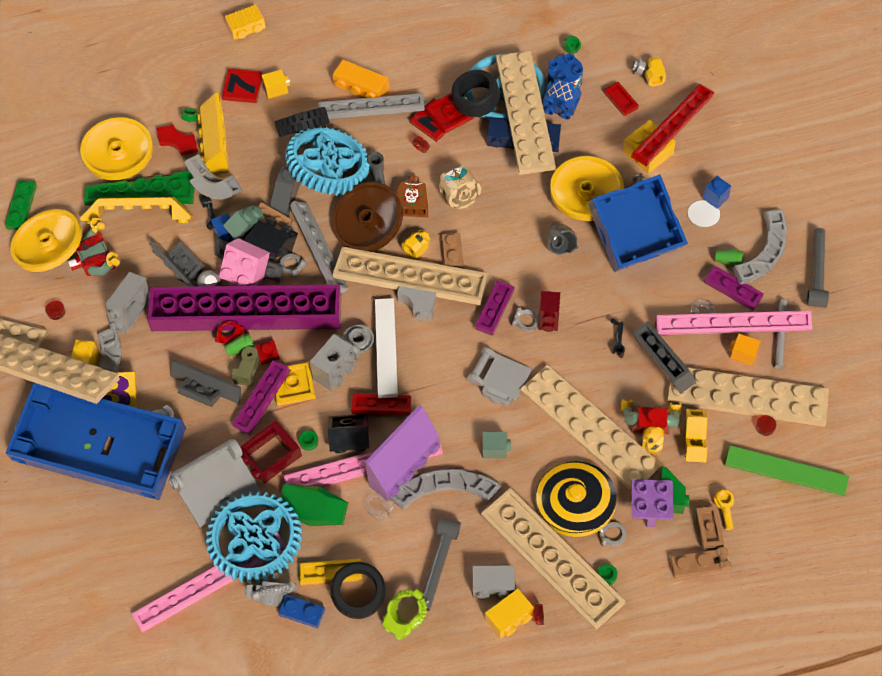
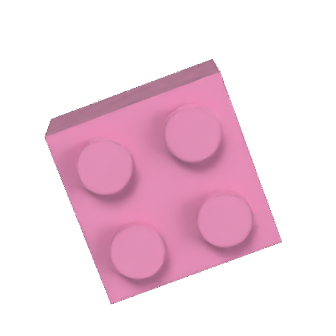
[219,238,270,286]

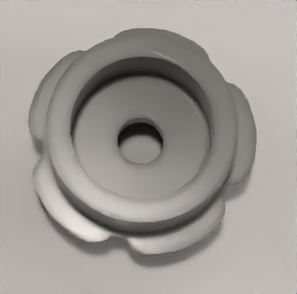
[632,58,646,75]

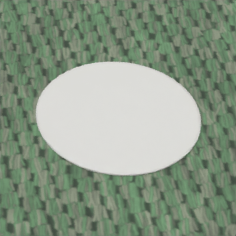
[688,200,720,227]

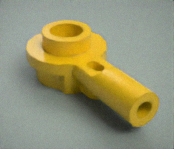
[714,490,734,530]

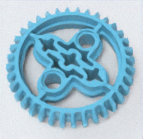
[285,126,370,196]
[206,491,302,584]

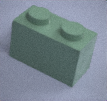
[223,205,266,239]

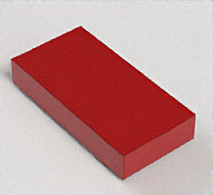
[604,82,639,116]

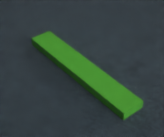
[725,446,849,496]

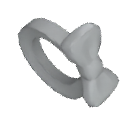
[279,254,306,277]
[511,307,539,332]
[599,522,626,546]

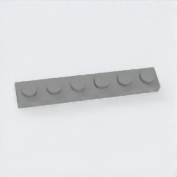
[318,93,425,119]
[290,201,349,293]

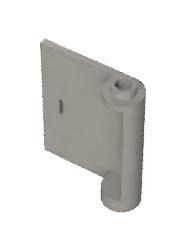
[168,438,261,528]

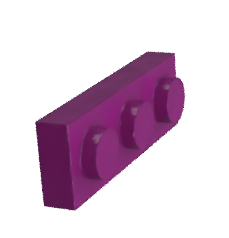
[704,266,764,311]
[475,280,515,336]

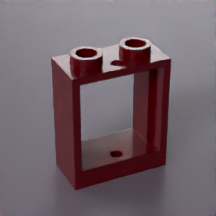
[240,421,302,484]

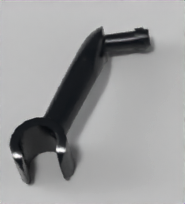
[201,197,215,230]
[610,319,625,358]

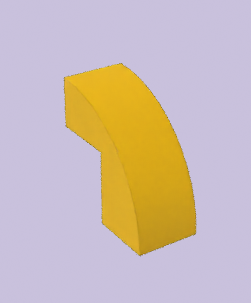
[685,409,708,462]

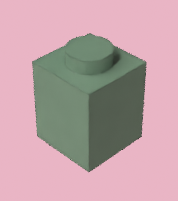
[483,432,511,458]

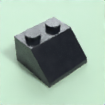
[244,217,298,258]
[328,414,370,453]

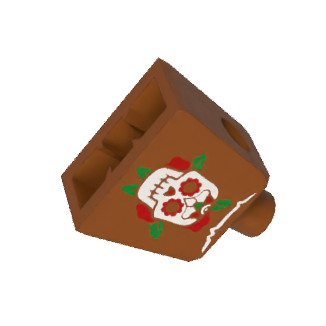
[396,175,429,218]

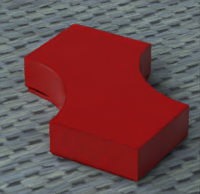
[156,124,198,156]

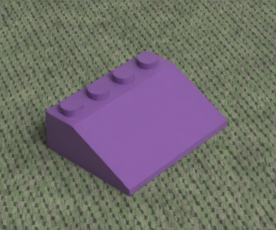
[365,405,440,501]

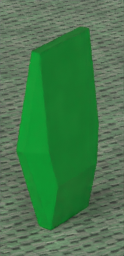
[280,484,349,526]

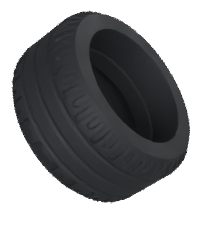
[452,70,500,117]
[331,562,386,619]

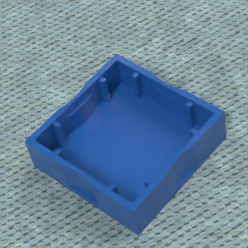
[587,174,688,272]

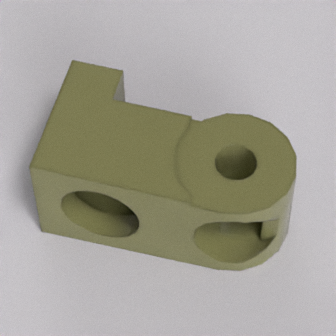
[231,347,260,387]

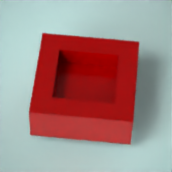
[256,340,280,365]

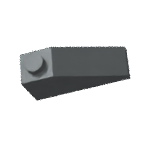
[270,167,301,217]

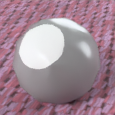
[197,270,221,287]

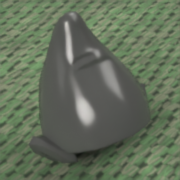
[547,223,578,255]

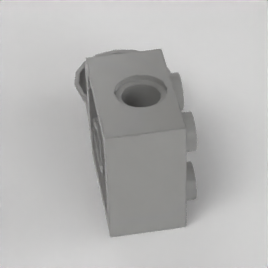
[310,325,374,392]

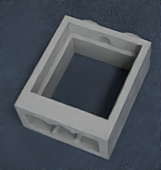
[106,272,149,334]

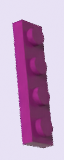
[232,360,291,436]

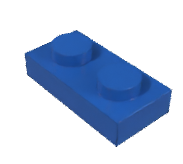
[278,595,325,629]

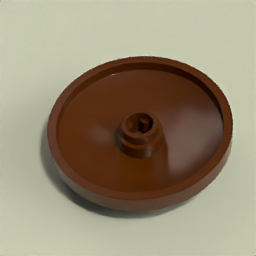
[332,182,403,252]

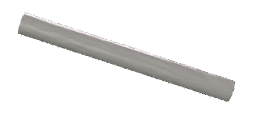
[775,299,787,369]

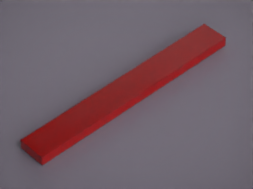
[631,84,715,166]

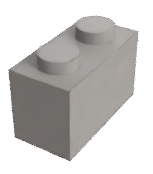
[473,566,515,599]

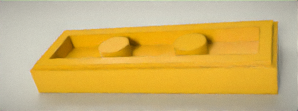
[300,559,362,585]

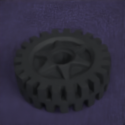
[274,107,329,137]

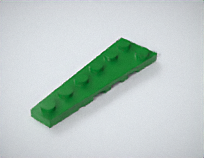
[84,171,195,205]

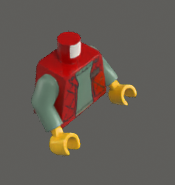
[68,218,120,276]
[620,399,682,434]

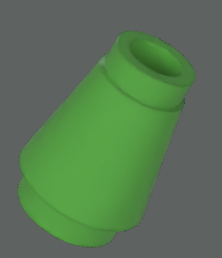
[715,249,744,266]
[225,333,255,356]

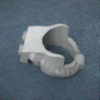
[245,581,298,607]

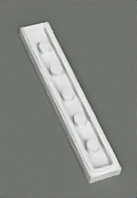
[375,298,398,398]

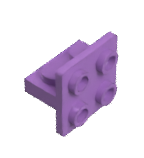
[632,479,673,527]

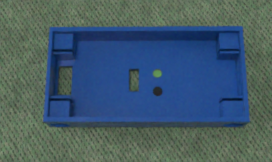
[5,382,186,501]

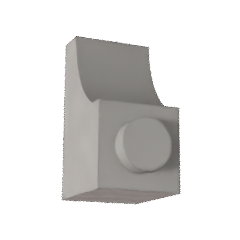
[398,286,437,321]

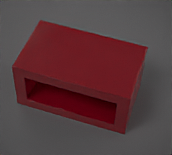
[539,291,561,332]

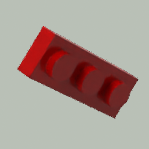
[351,393,412,416]

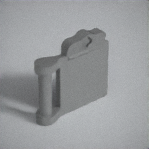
[467,347,531,406]

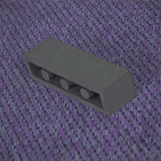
[633,321,696,394]

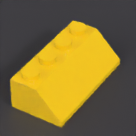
[198,93,229,174]

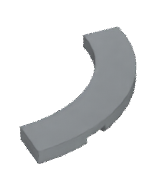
[733,209,787,285]
[98,328,122,373]
[389,469,501,510]

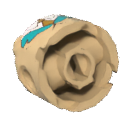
[439,165,481,209]

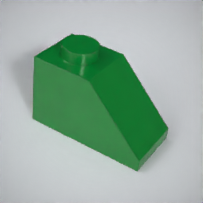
[660,467,689,514]

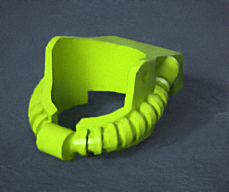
[382,589,427,640]

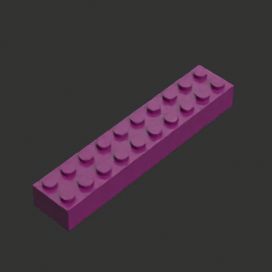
[147,285,342,331]

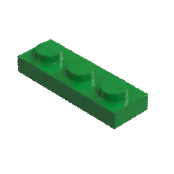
[5,180,37,230]

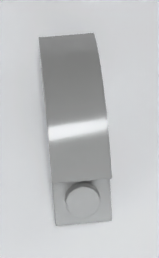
[184,154,242,199]

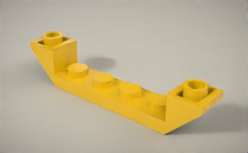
[80,197,194,224]

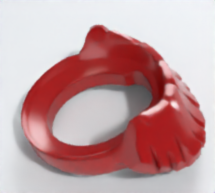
[215,321,245,344]

